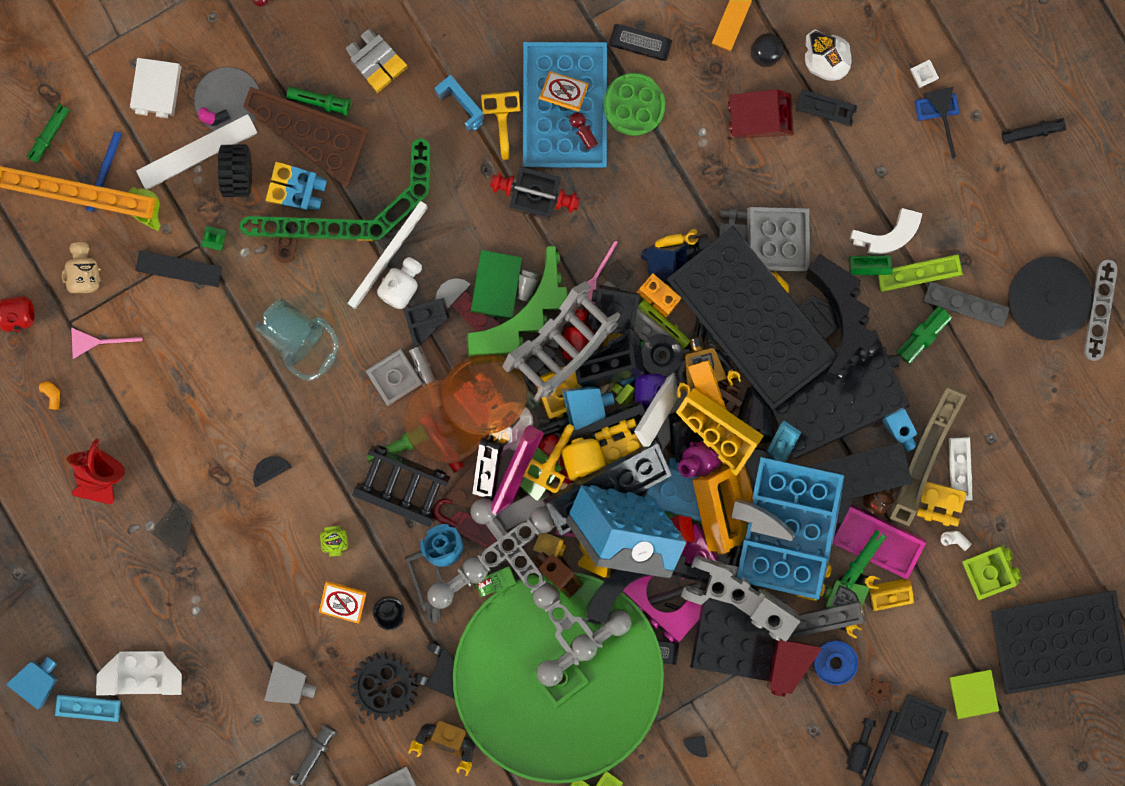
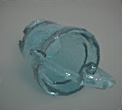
[255,298,338,381]

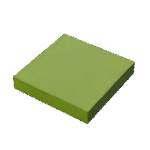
[949,669,999,719]

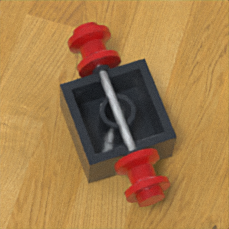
[490,167,580,220]

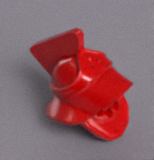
[67,438,125,504]

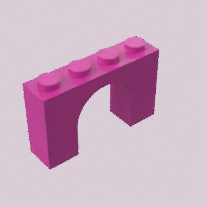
[619,575,701,643]

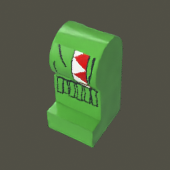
[475,566,516,597]

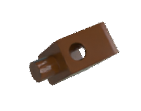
[535,552,583,599]

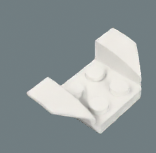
[96,651,182,695]

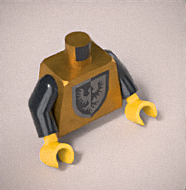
[675,336,741,398]
[408,720,475,776]

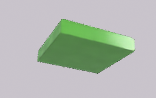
[520,448,563,501]

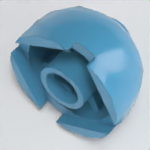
[420,524,464,567]

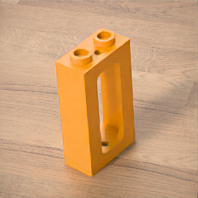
[692,465,748,554]

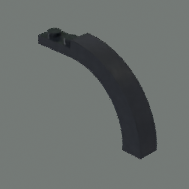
[583,556,722,626]

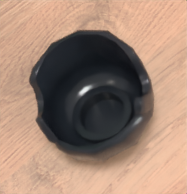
[751,33,784,67]
[373,596,405,630]

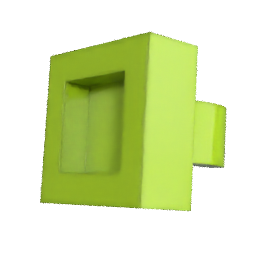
[612,383,635,406]

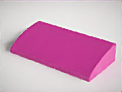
[491,425,544,515]
[833,504,926,580]

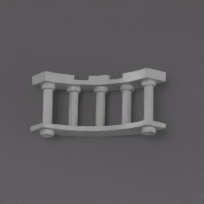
[502,281,620,401]

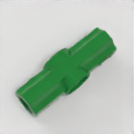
[896,306,952,364]

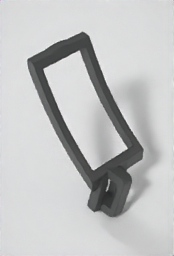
[405,551,443,623]

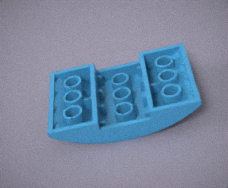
[737,457,844,600]

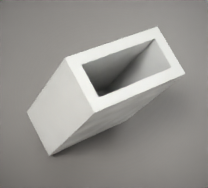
[130,58,181,119]

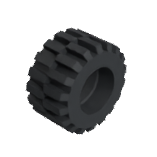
[218,144,252,197]

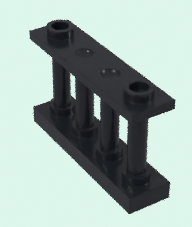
[352,445,450,527]

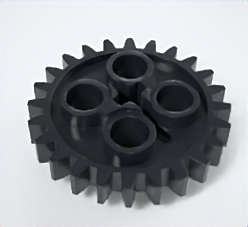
[350,652,419,721]

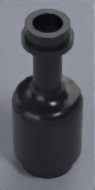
[846,717,876,774]

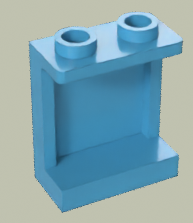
[434,75,484,132]

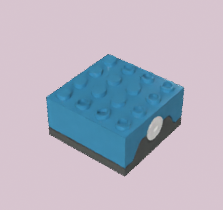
[566,485,686,578]

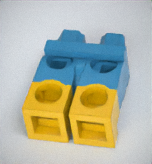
[266,162,327,212]

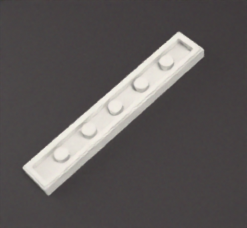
[136,114,258,190]
[348,201,428,309]

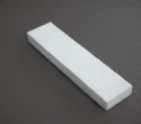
[634,373,682,447]

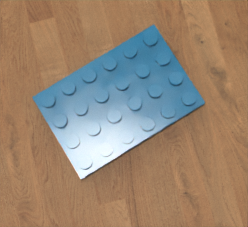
[523,42,607,168]

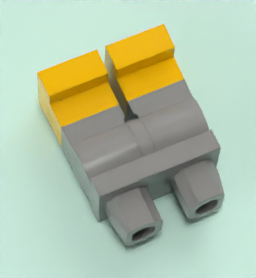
[346,29,408,93]

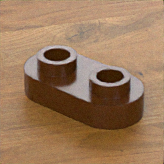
[274,223,297,263]

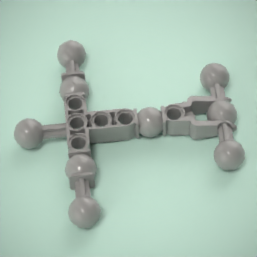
[427,482,632,687]

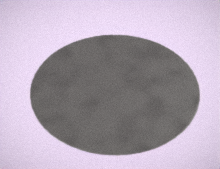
[194,67,259,131]

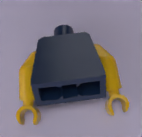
[641,229,699,289]

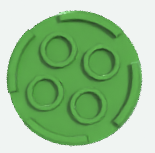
[603,73,665,136]

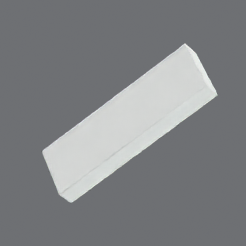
[948,437,972,501]

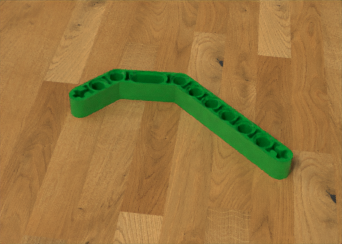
[240,138,430,241]

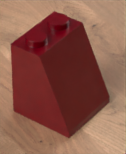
[728,89,794,138]
[767,639,821,697]

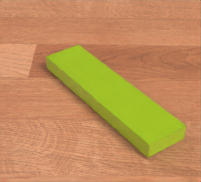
[877,254,963,292]

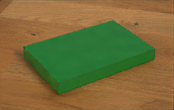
[470,250,522,319]

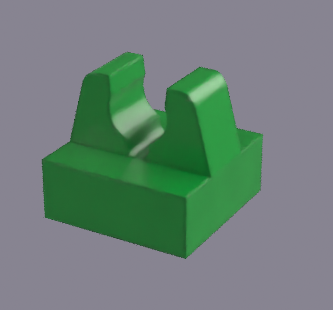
[201,226,227,251]

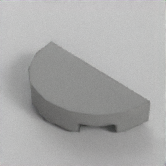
[436,278,471,309]

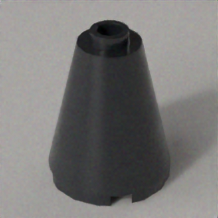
[737,385,775,443]

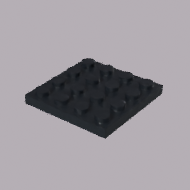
[690,584,786,681]

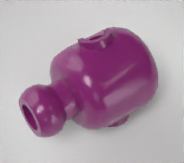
[678,439,722,478]

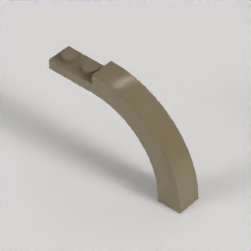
[890,383,968,526]

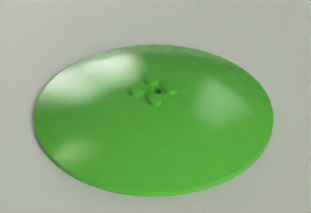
[453,572,664,784]

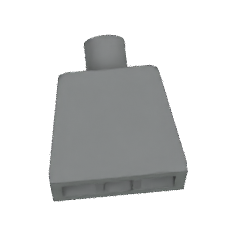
[264,660,317,704]

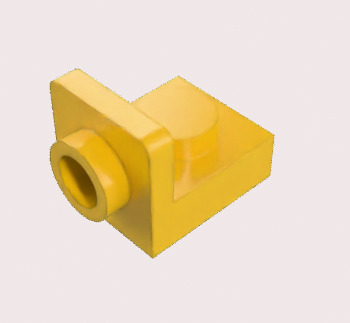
[533,533,566,557]

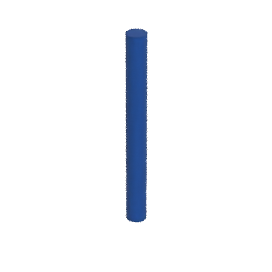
[85,131,122,212]

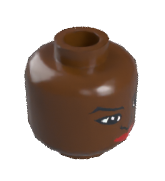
[863,489,895,515]

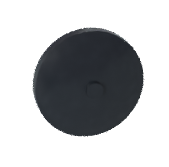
[1008,257,1093,340]

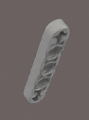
[1084,260,1117,361]

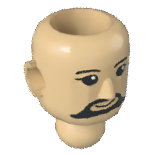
[62,242,101,294]

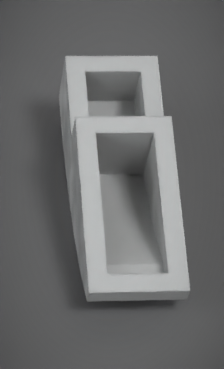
[732,499,796,541]

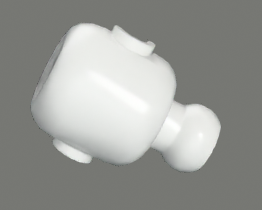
[377,257,422,309]

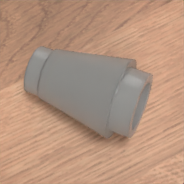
[517,269,539,302]

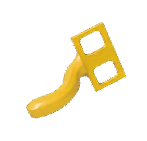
[481,91,520,160]
[523,424,574,493]

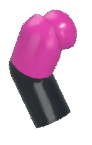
[198,107,230,126]

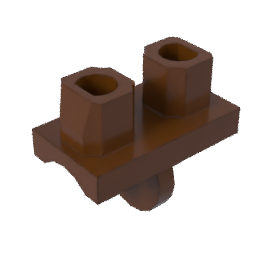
[718,378,743,413]

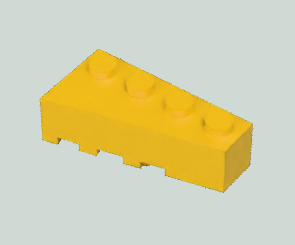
[676,388,764,476]

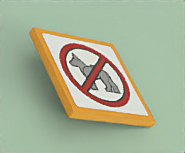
[539,71,589,112]
[319,581,367,624]

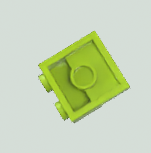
[962,544,1021,600]

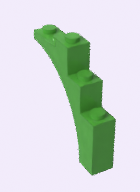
[467,246,569,357]

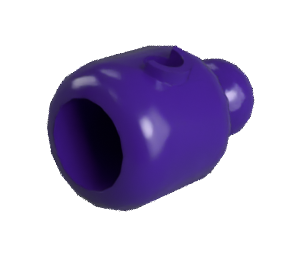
[635,374,666,409]

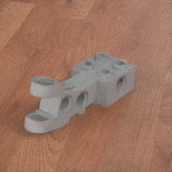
[681,556,800,642]

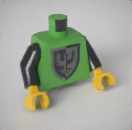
[822,574,880,638]

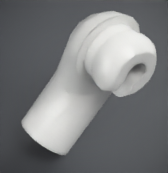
[940,531,972,551]

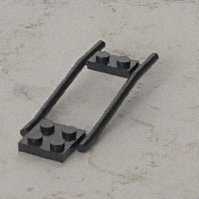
[861,694,949,786]

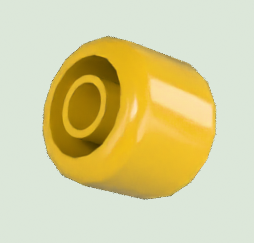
[561,438,607,481]

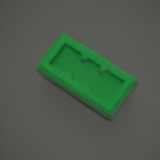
[849,256,893,275]

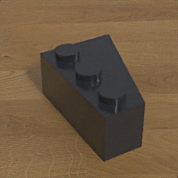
[576,329,645,387]

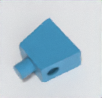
[562,386,614,430]
[882,409,917,452]
[6,656,58,710]

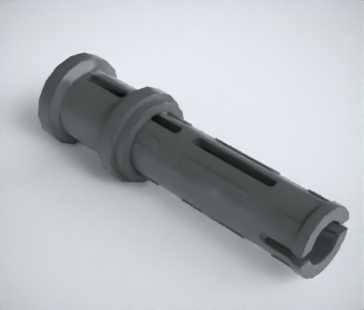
[292,723,338,786]

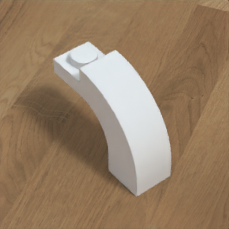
[849,208,922,255]

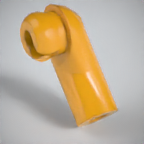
[39,381,61,410]

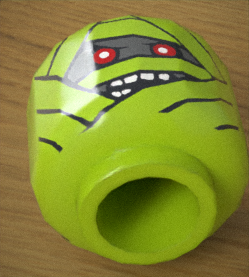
[319,526,348,557]

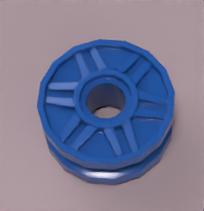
[813,640,858,685]

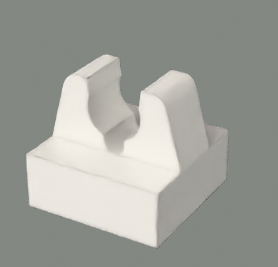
[910,60,939,88]

